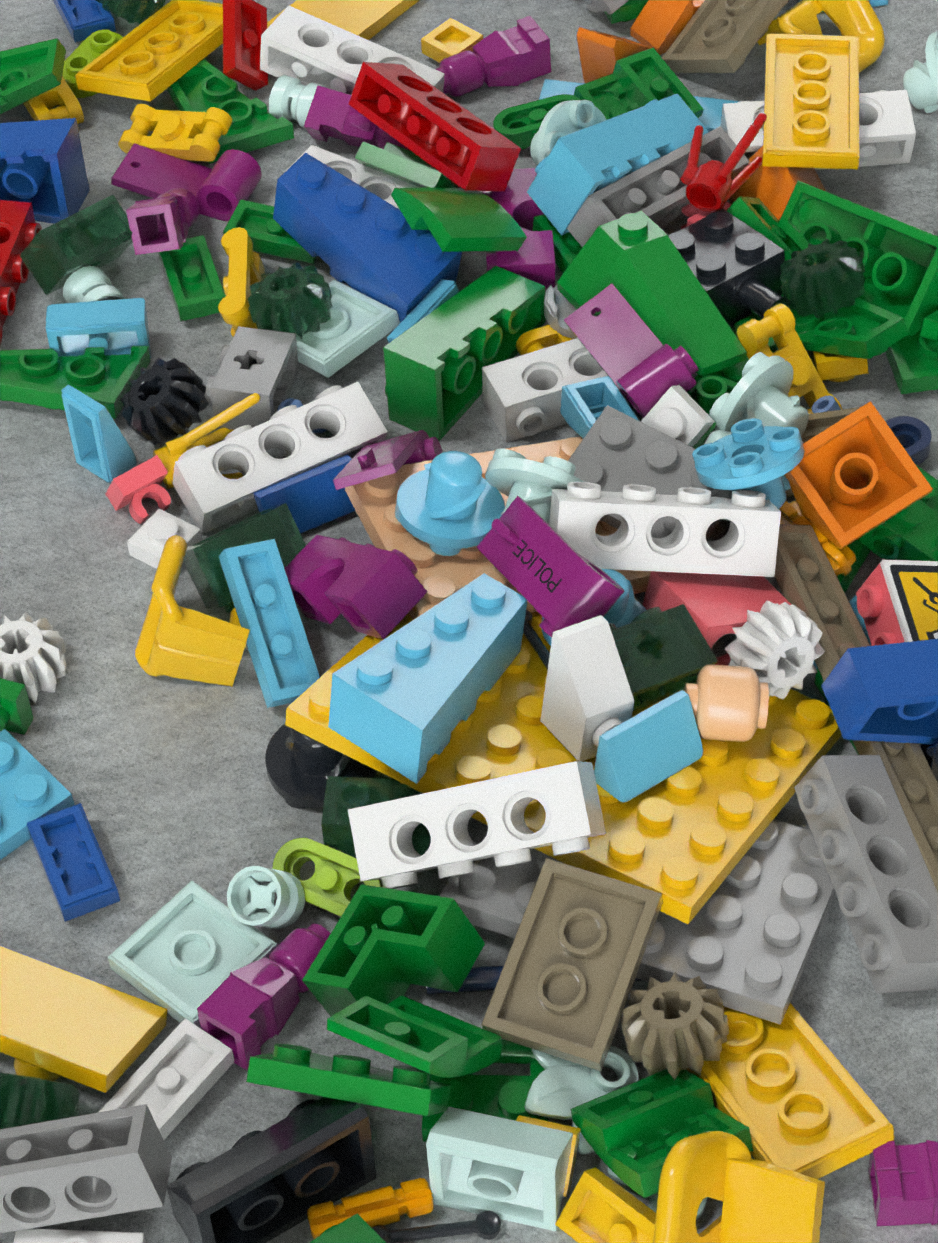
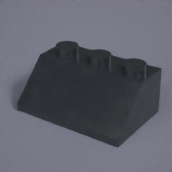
[167,1097,377,1243]

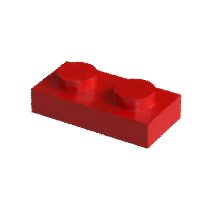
[223,0,268,91]

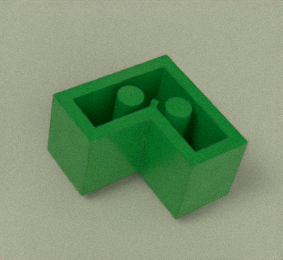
[302,884,486,1016]

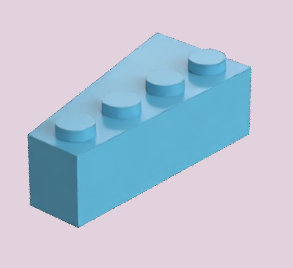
[527,94,709,236]
[328,573,527,784]

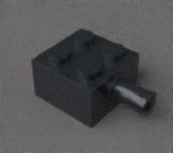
[668,208,791,328]

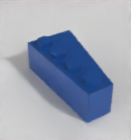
[0,118,90,226]
[273,153,462,333]
[821,639,938,745]

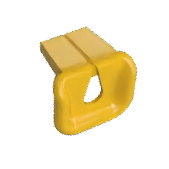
[757,0,885,73]
[135,535,250,687]
[653,1131,825,1243]

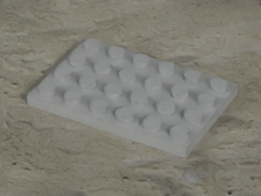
[439,819,836,1025]

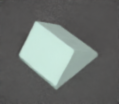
[426,1107,573,1231]

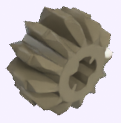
[621,972,729,1081]

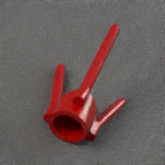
[680,113,767,212]

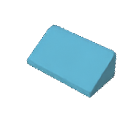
[46,298,151,358]
[594,690,703,802]

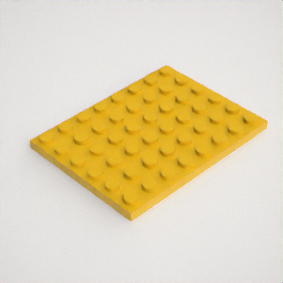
[285,612,842,924]

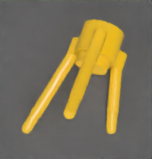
[153,393,260,489]

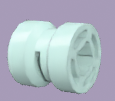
[269,75,327,127]
[63,266,126,303]
[227,866,305,929]

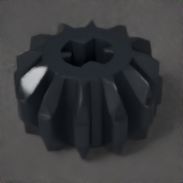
[120,358,209,445]

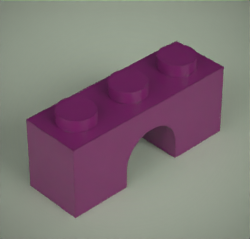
[482,168,555,292]
[284,535,428,639]

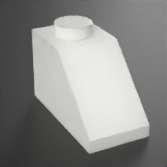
[540,615,634,761]

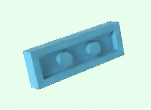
[219,539,320,708]

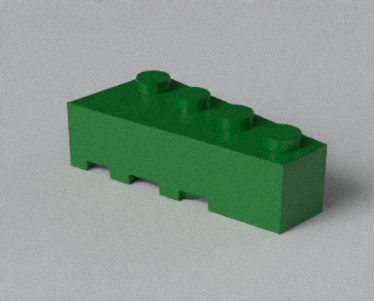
[383,266,546,441]

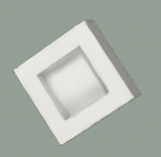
[641,385,715,447]
[127,509,203,569]

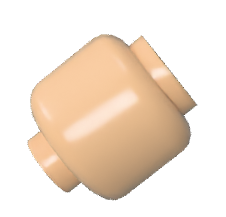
[684,664,769,742]

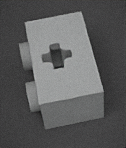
[205,326,299,430]

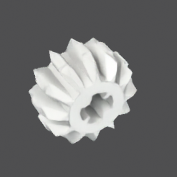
[725,600,825,700]
[0,611,67,704]

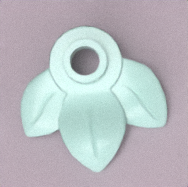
[524,1046,639,1155]

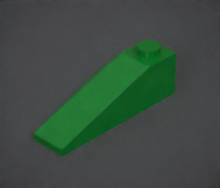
[778,180,938,336]
[557,210,747,377]

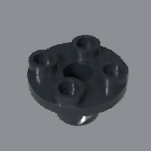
[265,724,377,809]

